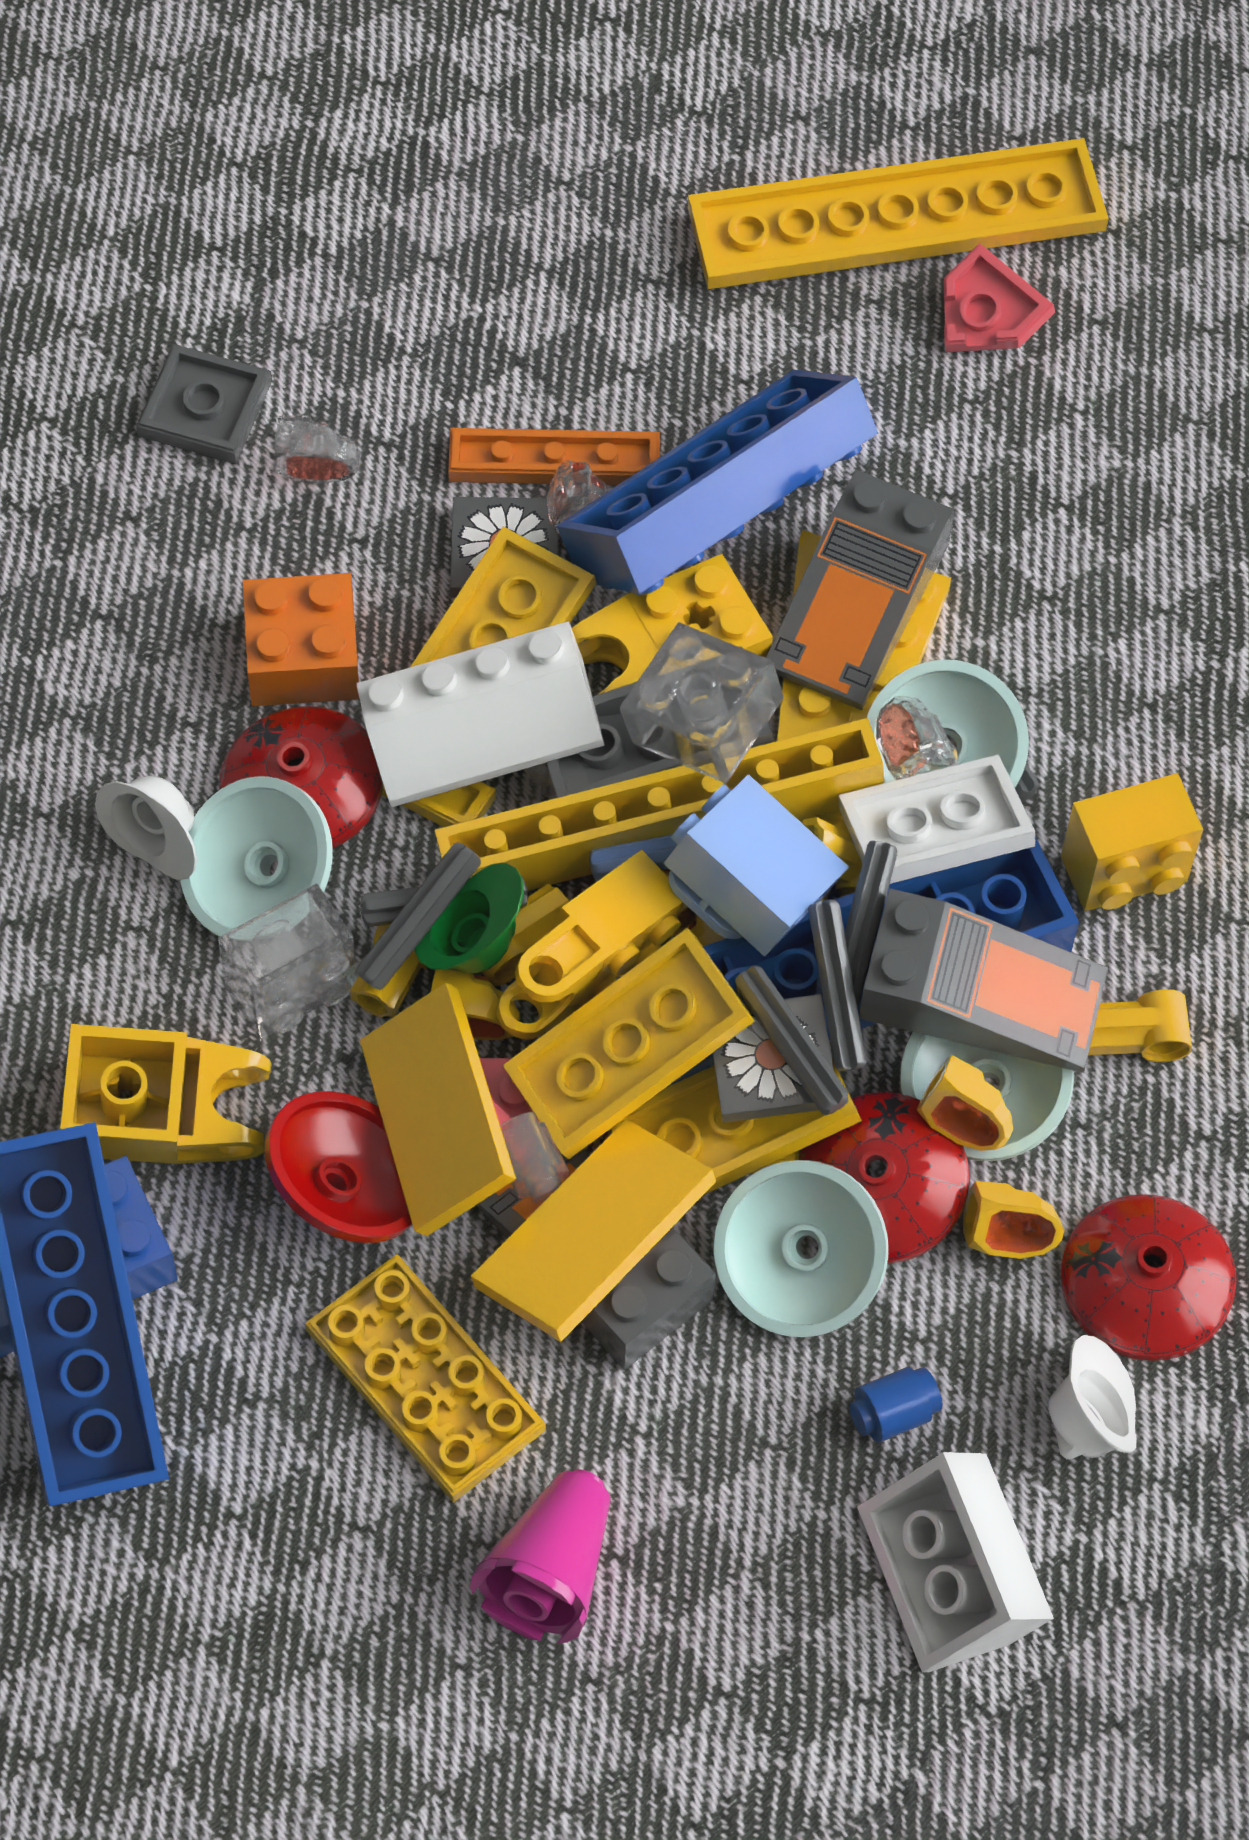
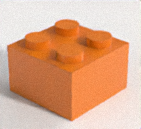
[243,573,360,706]

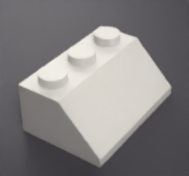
[857,1452,1054,1672]

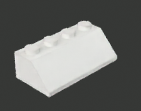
[356,621,604,807]

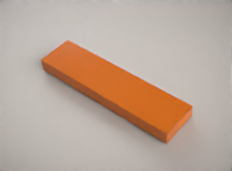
[448,428,660,485]

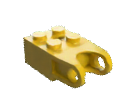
[572,554,773,695]
[496,849,684,1039]
[60,1024,272,1164]

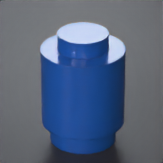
[849,1367,943,1443]

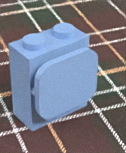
[663,774,849,957]

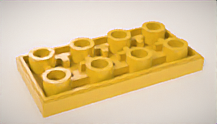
[360,982,516,1236]
[471,1119,716,1342]
[305,1254,546,1503]

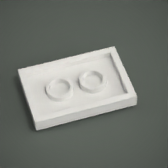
[839,754,1035,884]

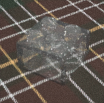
[620,622,784,784]
[218,884,357,1040]

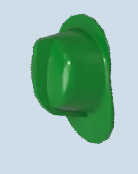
[414,863,524,973]

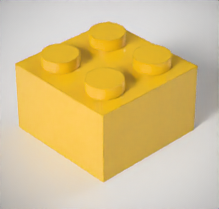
[1061,773,1203,912]

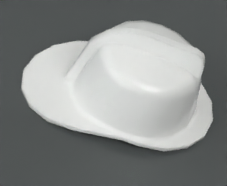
[95,776,197,880]
[1048,1335,1136,1459]

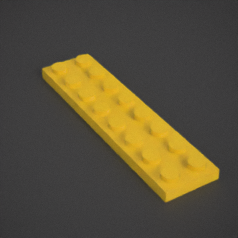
[688,138,1109,289]

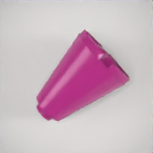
[469,1469,611,1643]

